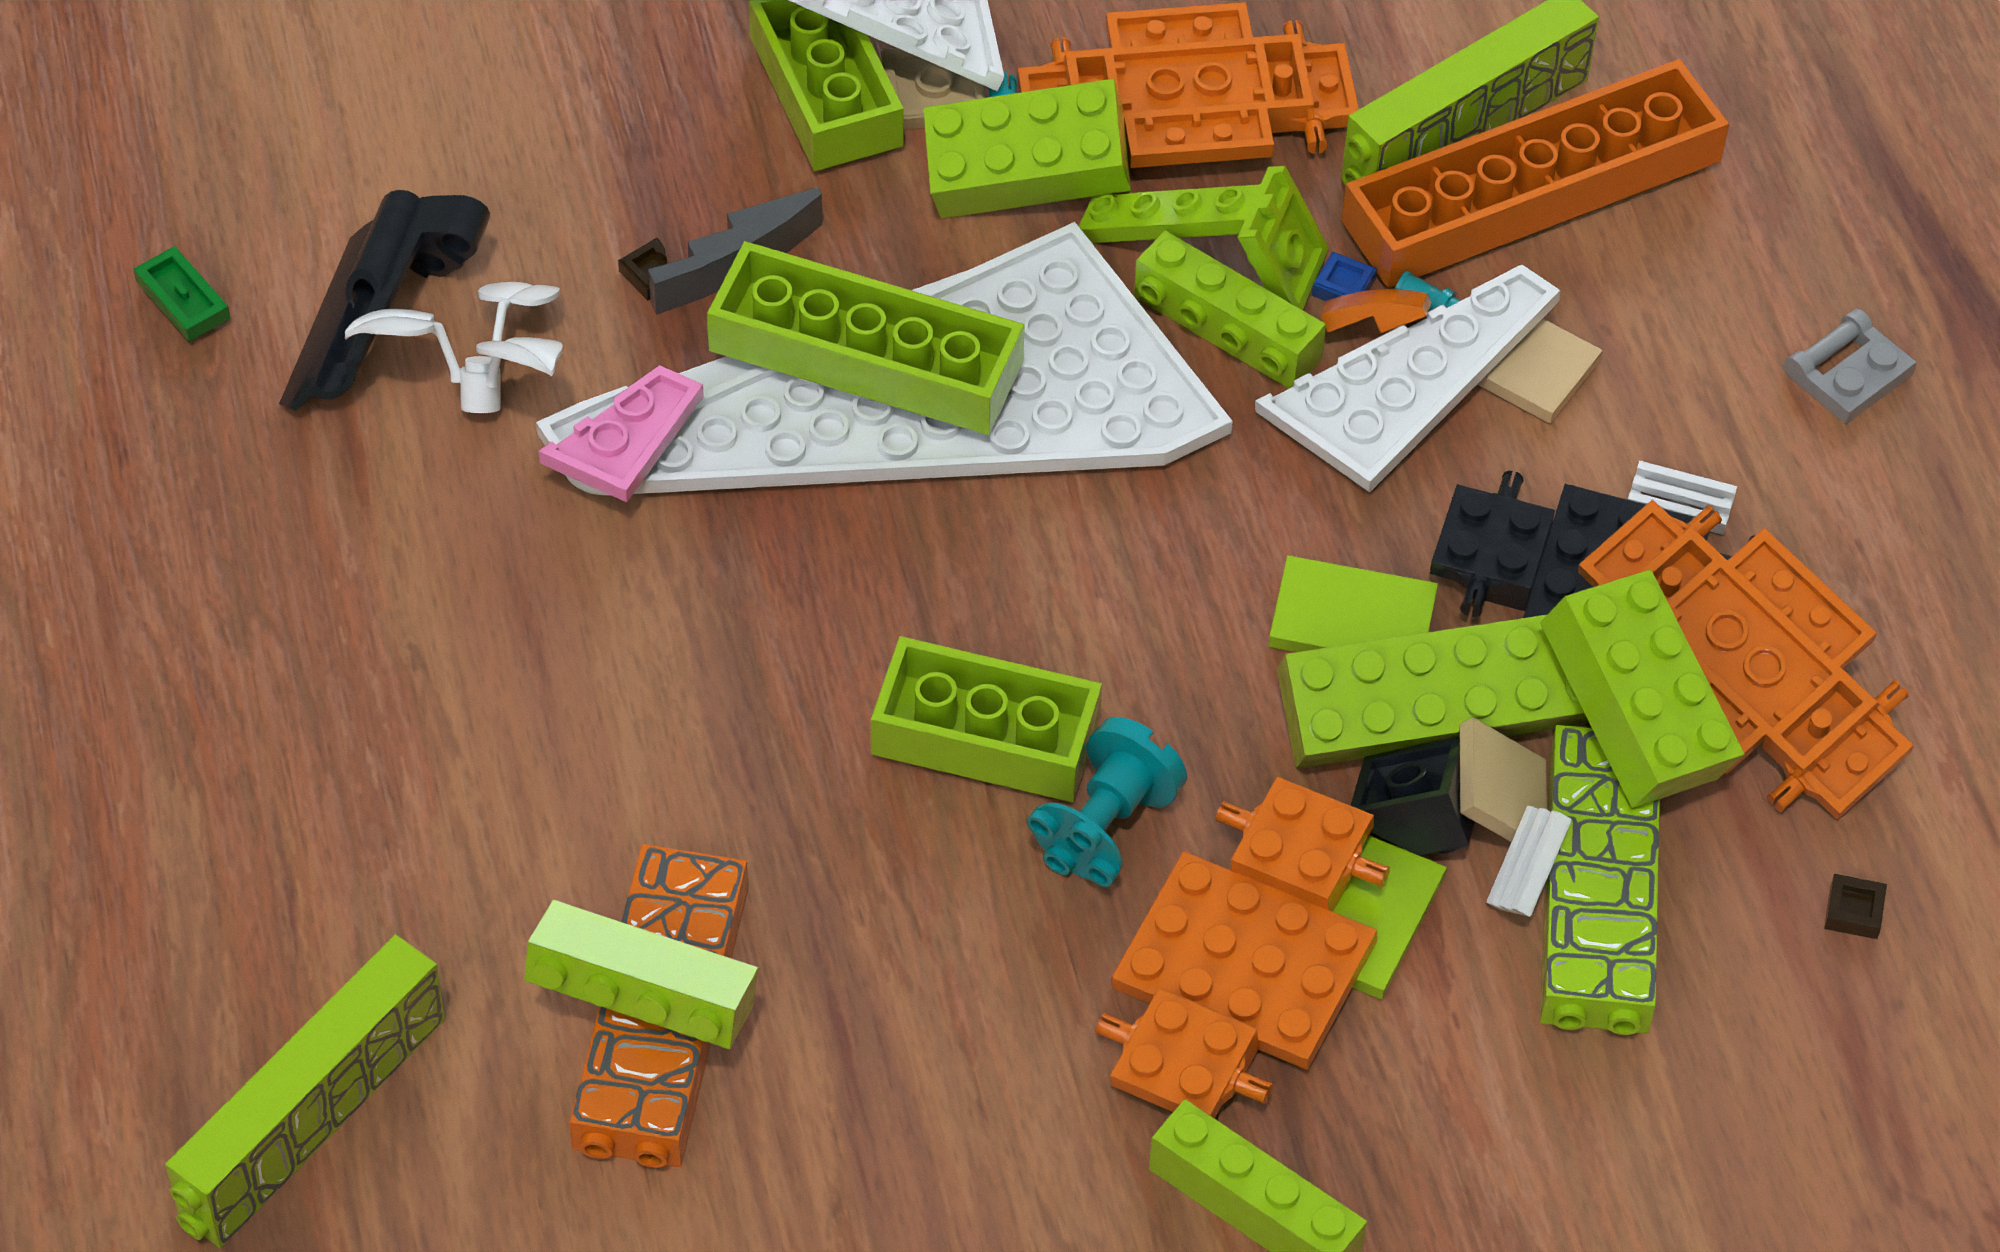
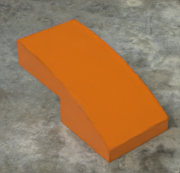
[1320,289,1431,333]

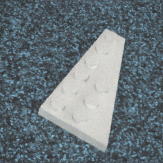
[788,0,1004,91]
[1255,264,1560,492]

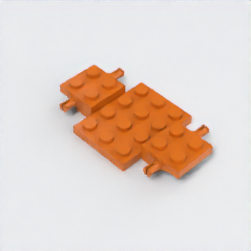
[1017,2,1359,168]
[1578,499,1914,820]
[1095,777,1390,1119]

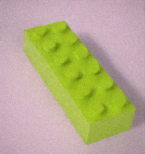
[707,241,1025,435]
[1277,615,1590,769]

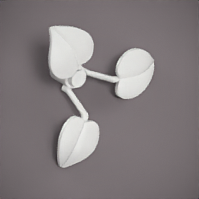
[345,282,563,413]

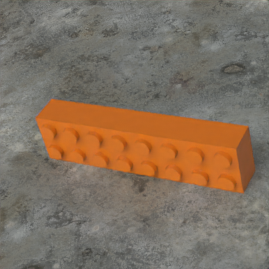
[1341,59,1729,289]

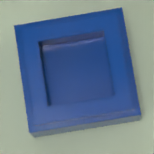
[1312,252,1377,301]

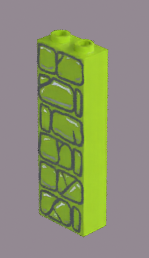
[1341,0,1599,185]
[1540,725,1660,1035]
[165,934,445,1249]

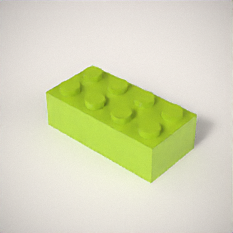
[748,0,904,172]
[923,79,1131,219]
[1540,569,1745,808]
[871,636,1102,803]

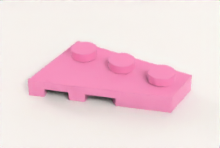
[538,365,704,502]

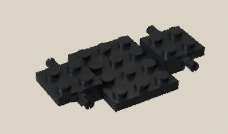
[1429,470,1755,618]

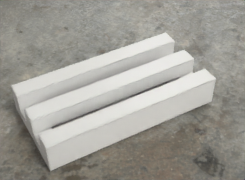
[1628,461,1737,535]
[1486,805,1572,917]

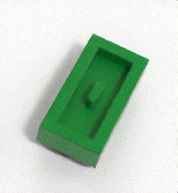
[133,246,231,342]

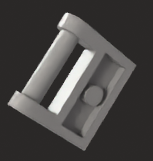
[1784,308,1917,424]

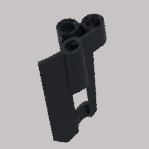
[279,190,490,411]

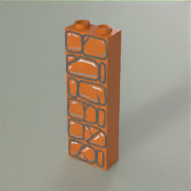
[569,844,748,1168]

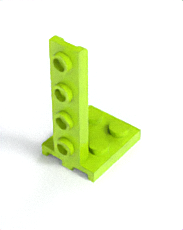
[1079,166,1329,310]

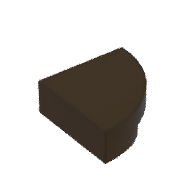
[618,238,667,301]

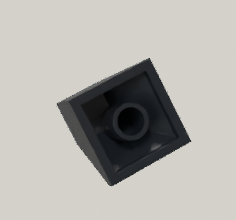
[1350,737,1475,856]

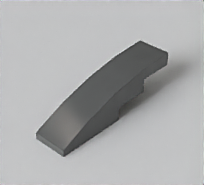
[648,187,822,315]

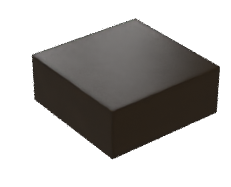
[1824,874,1887,939]

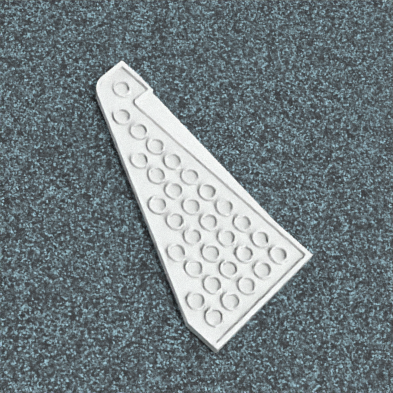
[536,222,1233,495]

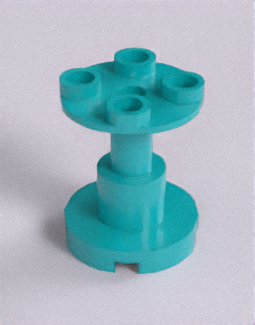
[1026,717,1187,887]

